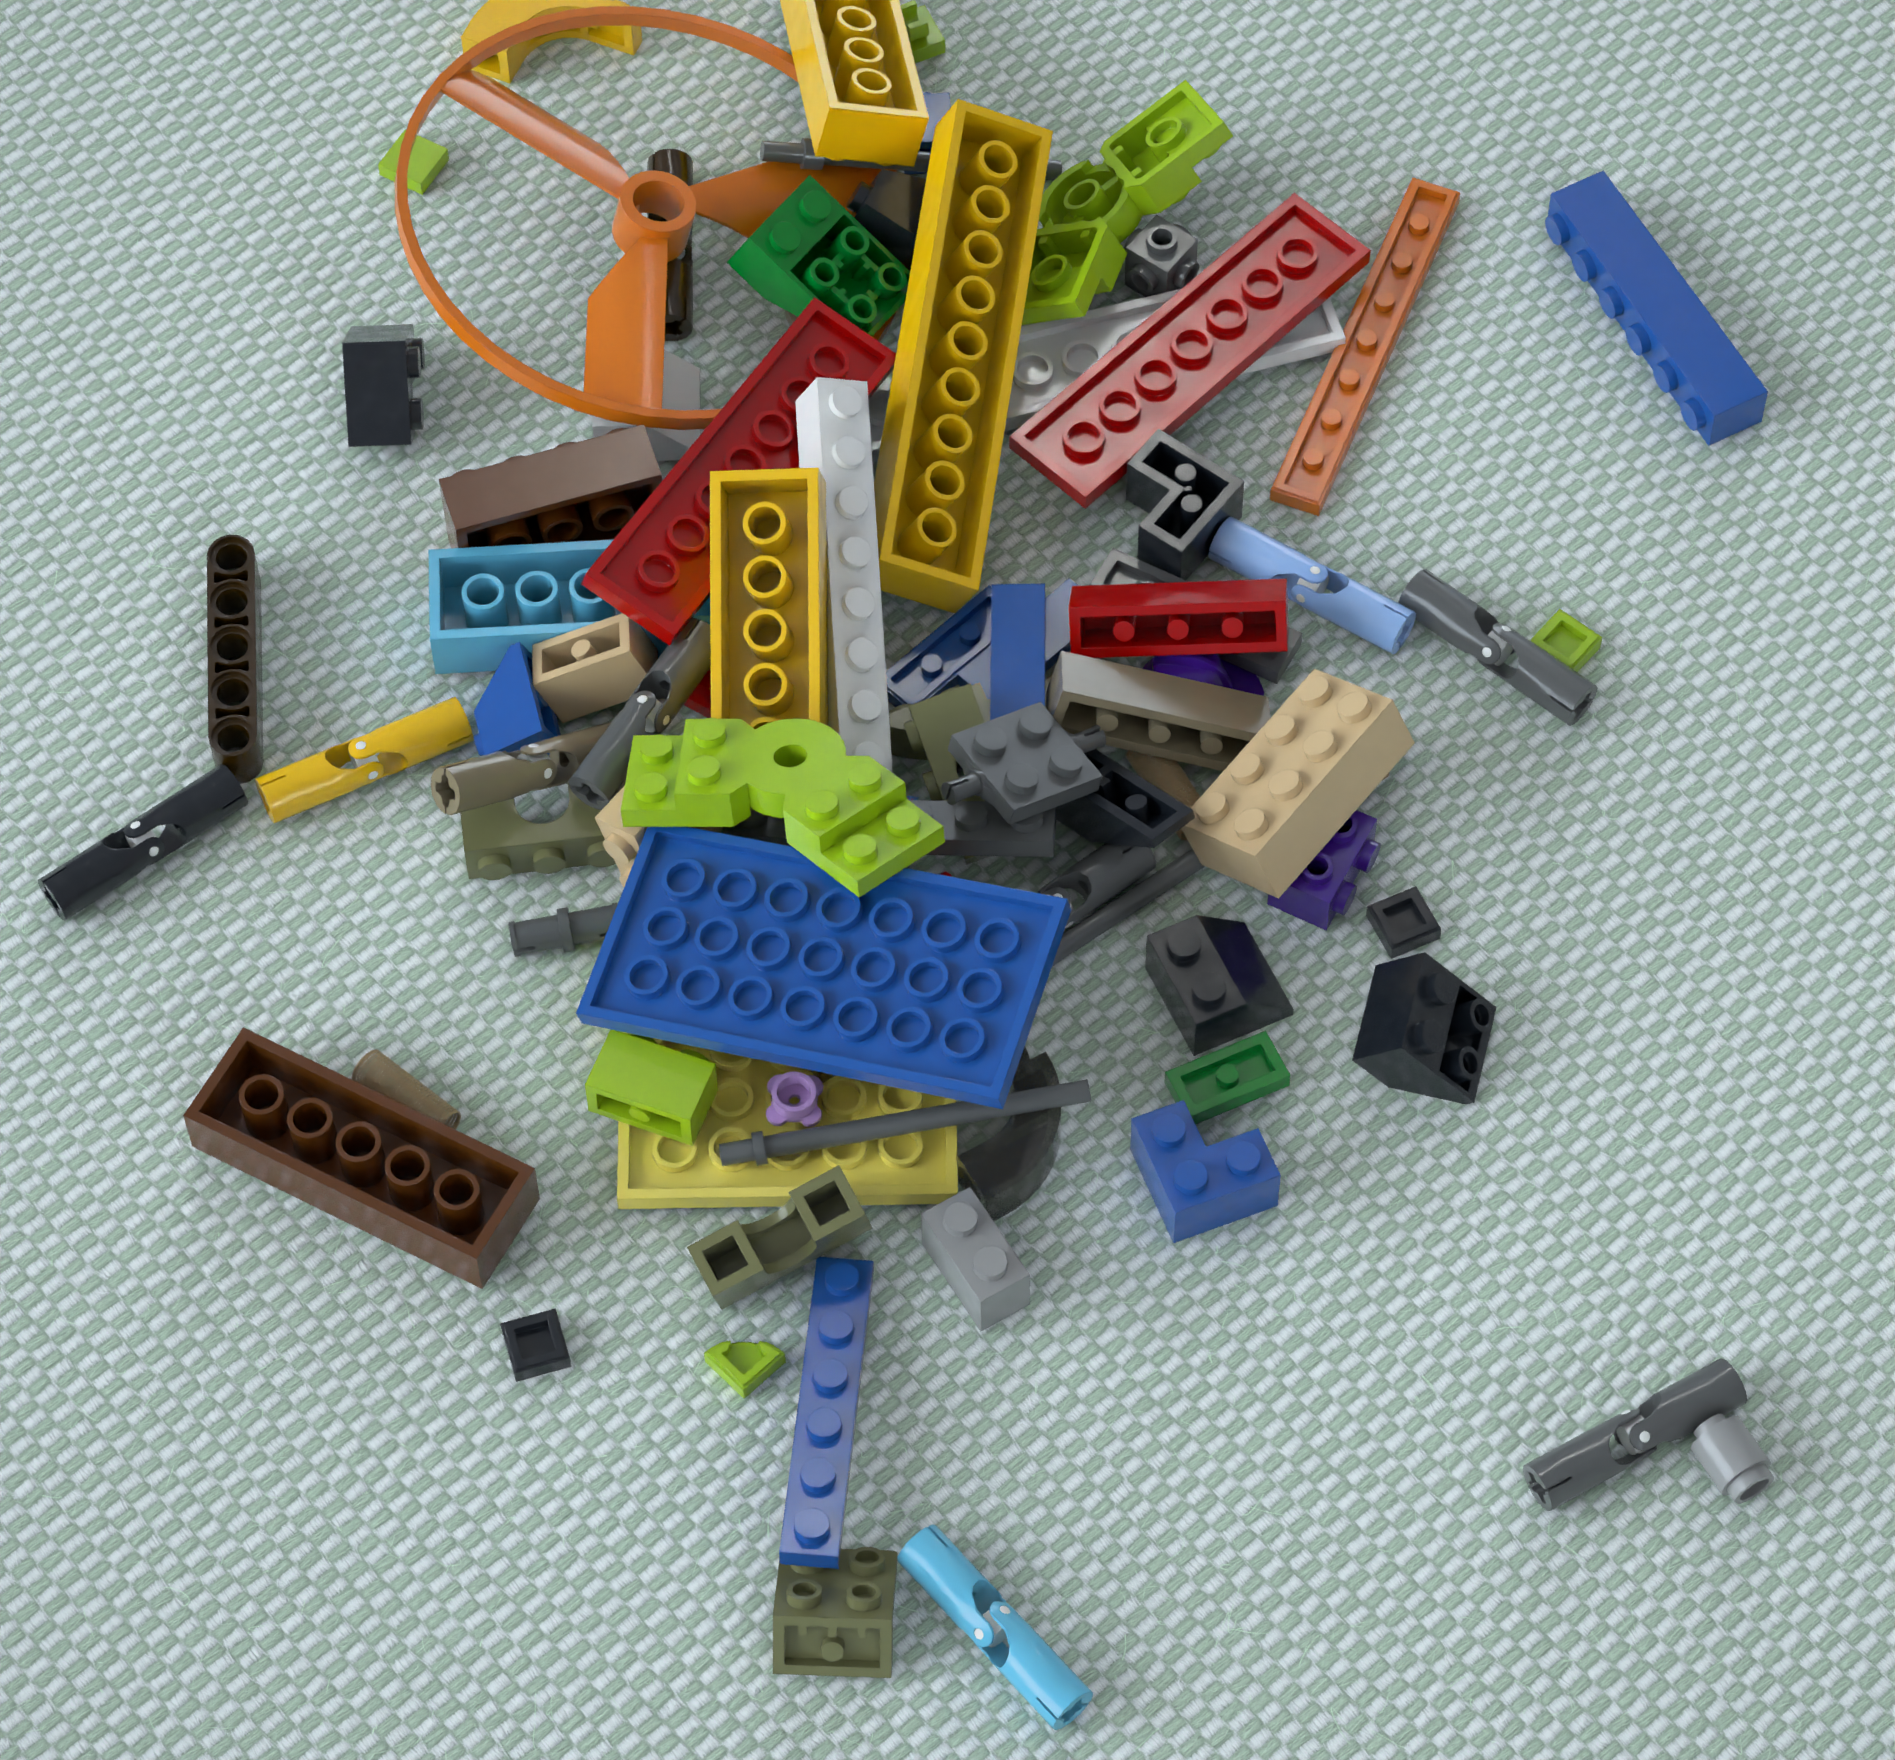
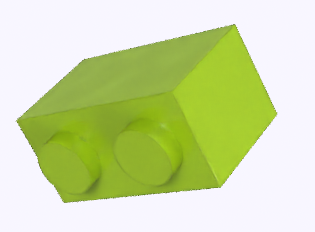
[585,1029,718,1146]

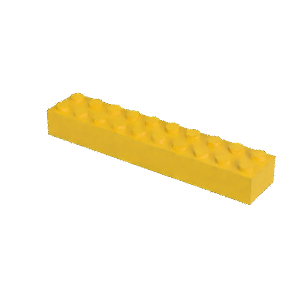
[874,99,1053,613]

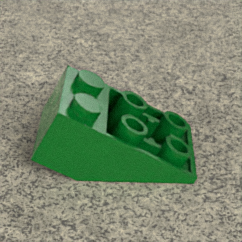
[726,175,910,336]

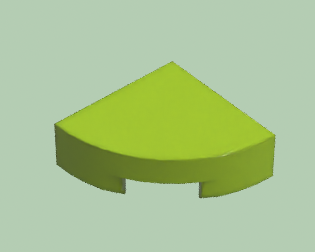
[704,1341,786,1399]

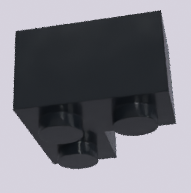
[342,324,425,447]
[1126,429,1244,581]

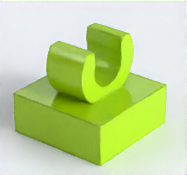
[901,0,946,63]

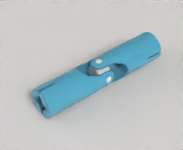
[897,1524,1093,1730]

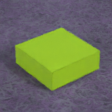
[378,129,449,195]
[1530,609,1602,672]

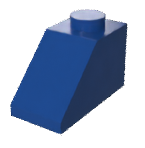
[474,642,561,756]

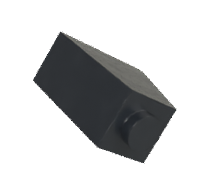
[846,169,926,271]

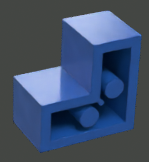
[1130,1100,1281,1243]

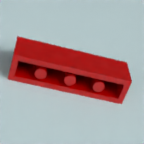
[1068,578,1289,658]

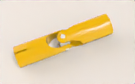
[255,697,474,823]

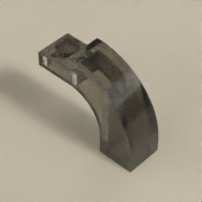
[958,1047,1062,1221]

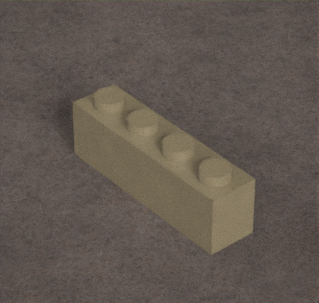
[1046,651,1270,771]

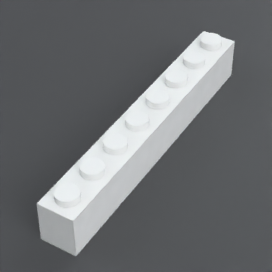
[795,377,893,773]

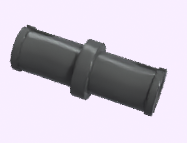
[509,902,618,957]

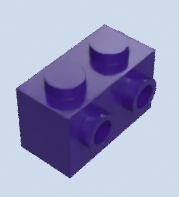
[1267,810,1381,931]

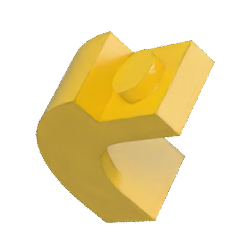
[461,0,642,83]

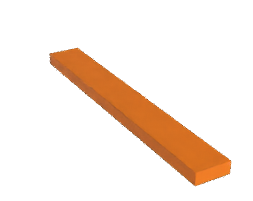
[1270,177,1460,516]

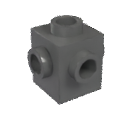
[1124,215,1199,297]

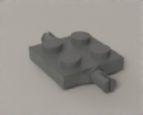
[941,702,1106,825]

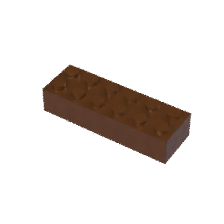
[183,1027,540,1289]

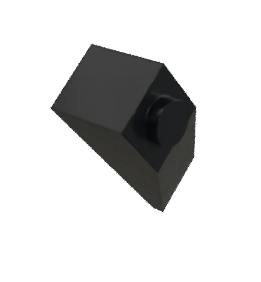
[1056,749,1195,848]

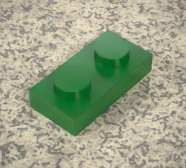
[1164,1030,1291,1124]

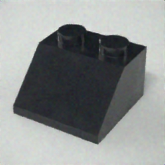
[1145,915,1294,1056]

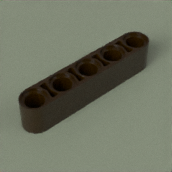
[207,535,264,784]

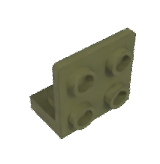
[773,1547,898,1678]

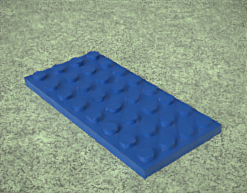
[576,827,1072,1109]

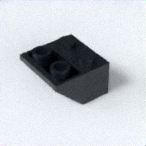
[1352,952,1497,1104]

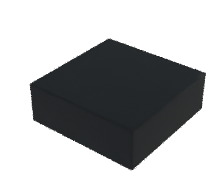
[1366,886,1441,959]
[500,1308,572,1382]

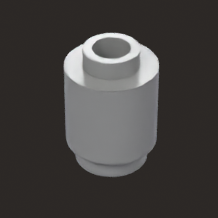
[1691,1414,1774,1504]

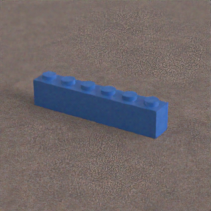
[1545,170,1768,446]

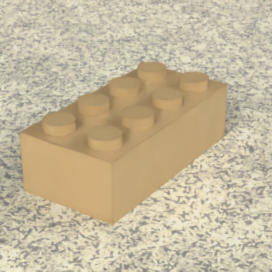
[1181,669,1415,899]

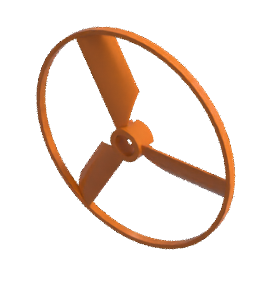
[395,6,897,430]

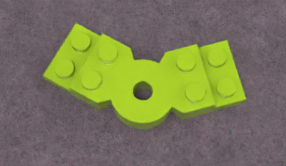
[1022,79,1233,325]
[621,718,945,897]

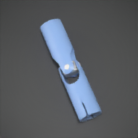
[1209,517,1416,654]

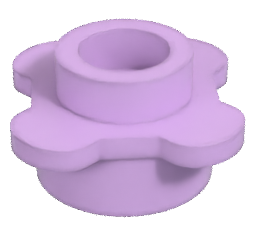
[766,1071,823,1127]

